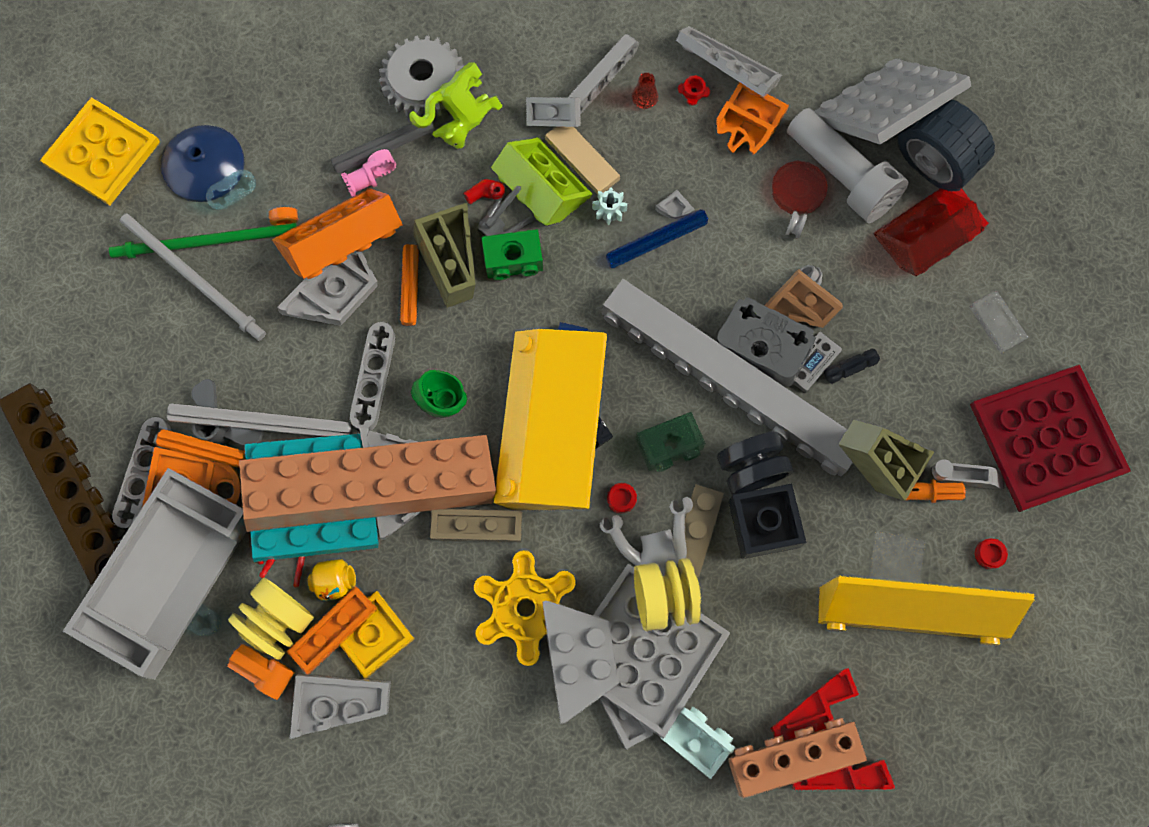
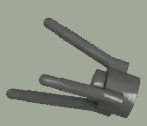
[476,185,537,237]

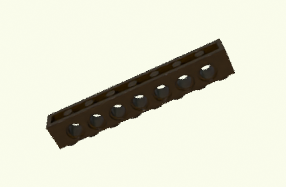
[0,383,123,586]

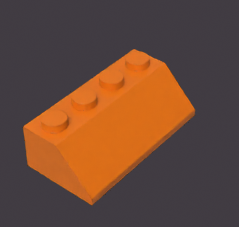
[272,188,403,279]

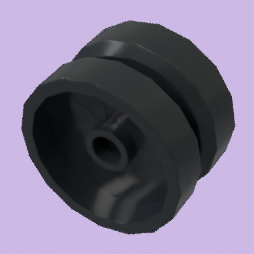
[717,431,794,495]

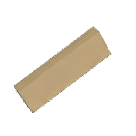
[545,126,620,195]

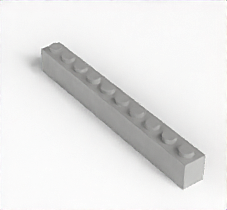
[602,279,853,476]

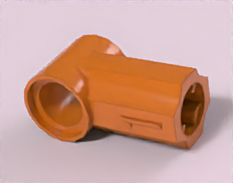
[227,644,295,700]

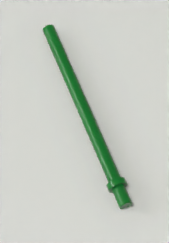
[109,223,297,259]

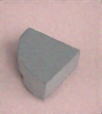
[655,190,695,219]

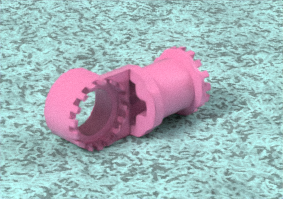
[341,149,396,197]

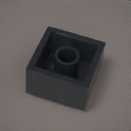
[728,483,807,560]

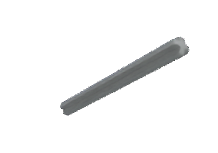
[167,403,351,437]

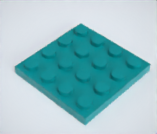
[245,434,379,562]

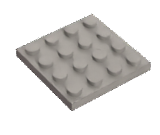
[814,59,971,144]
[593,564,730,739]

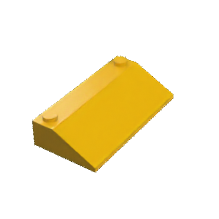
[494,329,607,510]
[818,576,1034,645]

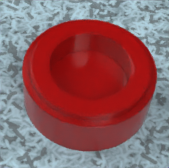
[607,483,637,514]
[975,538,1008,569]

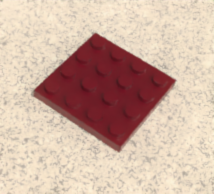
[970,364,1131,512]

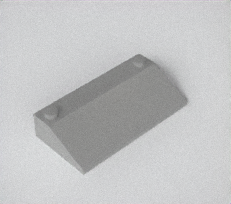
[63,468,246,679]

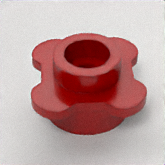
[678,75,710,106]

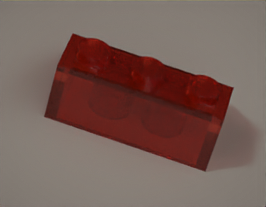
[874,188,984,277]

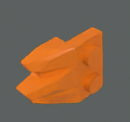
[717,82,789,155]

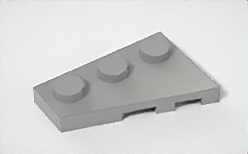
[290,674,391,739]

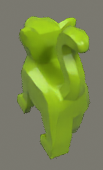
[409,62,503,149]

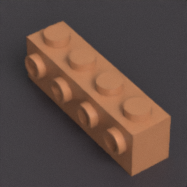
[728,718,867,798]

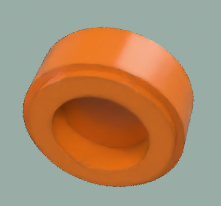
[269,207,298,225]

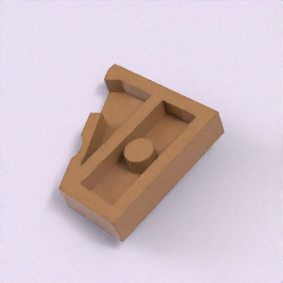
[764,269,843,328]

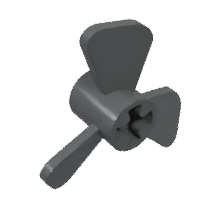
[192,379,265,446]

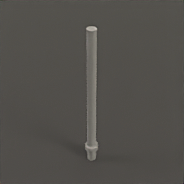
[120,213,266,341]

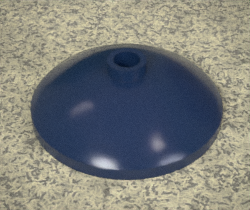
[161,125,245,202]

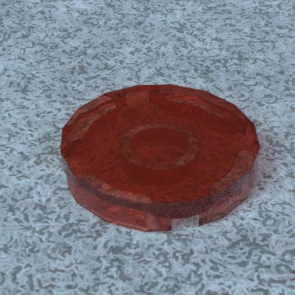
[771,160,828,214]

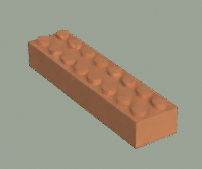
[239,435,496,532]

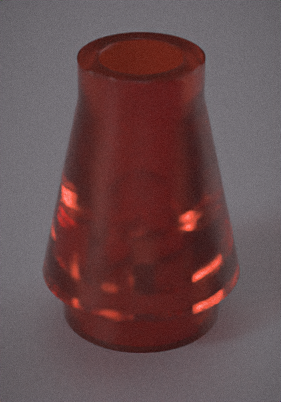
[632,73,659,109]

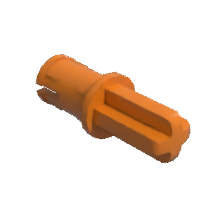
[906,480,966,503]

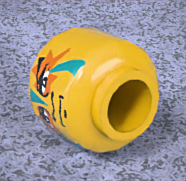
[308,559,356,601]

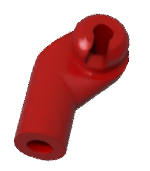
[463,179,505,205]

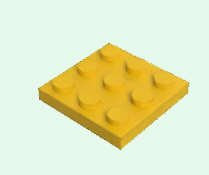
[40,97,160,206]

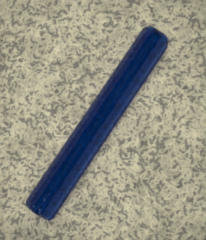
[606,209,709,268]

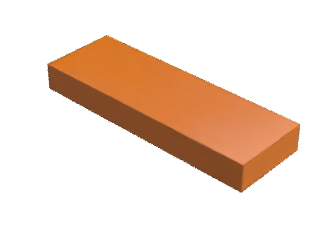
[286,586,378,675]

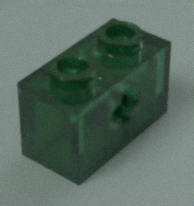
[635,412,706,472]

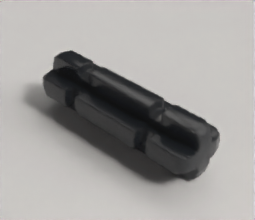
[824,348,880,384]

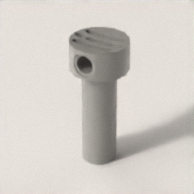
[787,108,909,223]

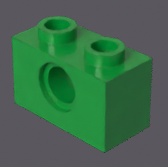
[482,229,543,280]

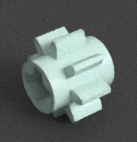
[592,187,627,225]

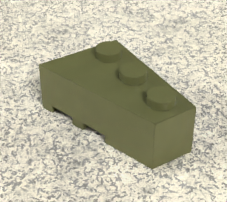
[413,203,476,308]

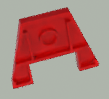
[771,668,895,790]

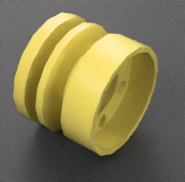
[634,558,701,632]
[228,577,314,660]

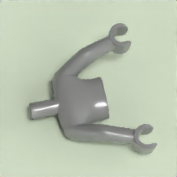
[600,497,693,576]

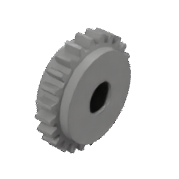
[379,36,464,117]

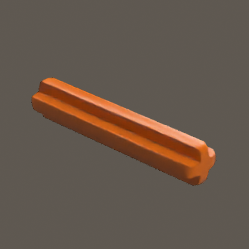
[400,244,419,326]
[156,429,246,468]

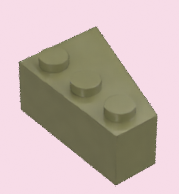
[838,420,934,501]

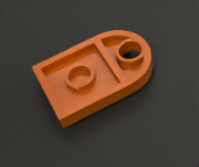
[142,447,241,506]

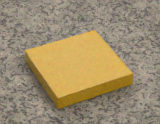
[340,591,415,678]

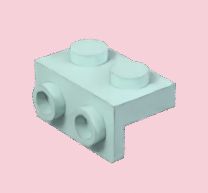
[660,707,736,779]

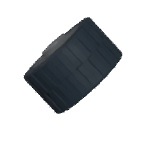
[898,99,995,192]

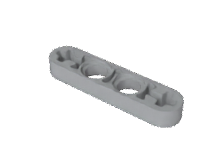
[569,34,639,115]
[350,322,395,431]
[112,417,172,530]

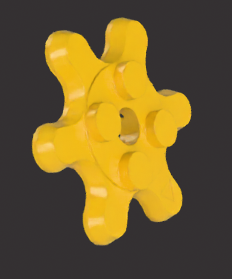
[474,550,576,666]

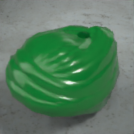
[411,370,467,418]

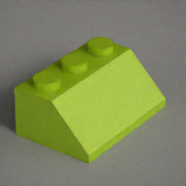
[491,138,593,226]

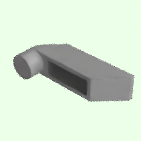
[932,459,1003,490]

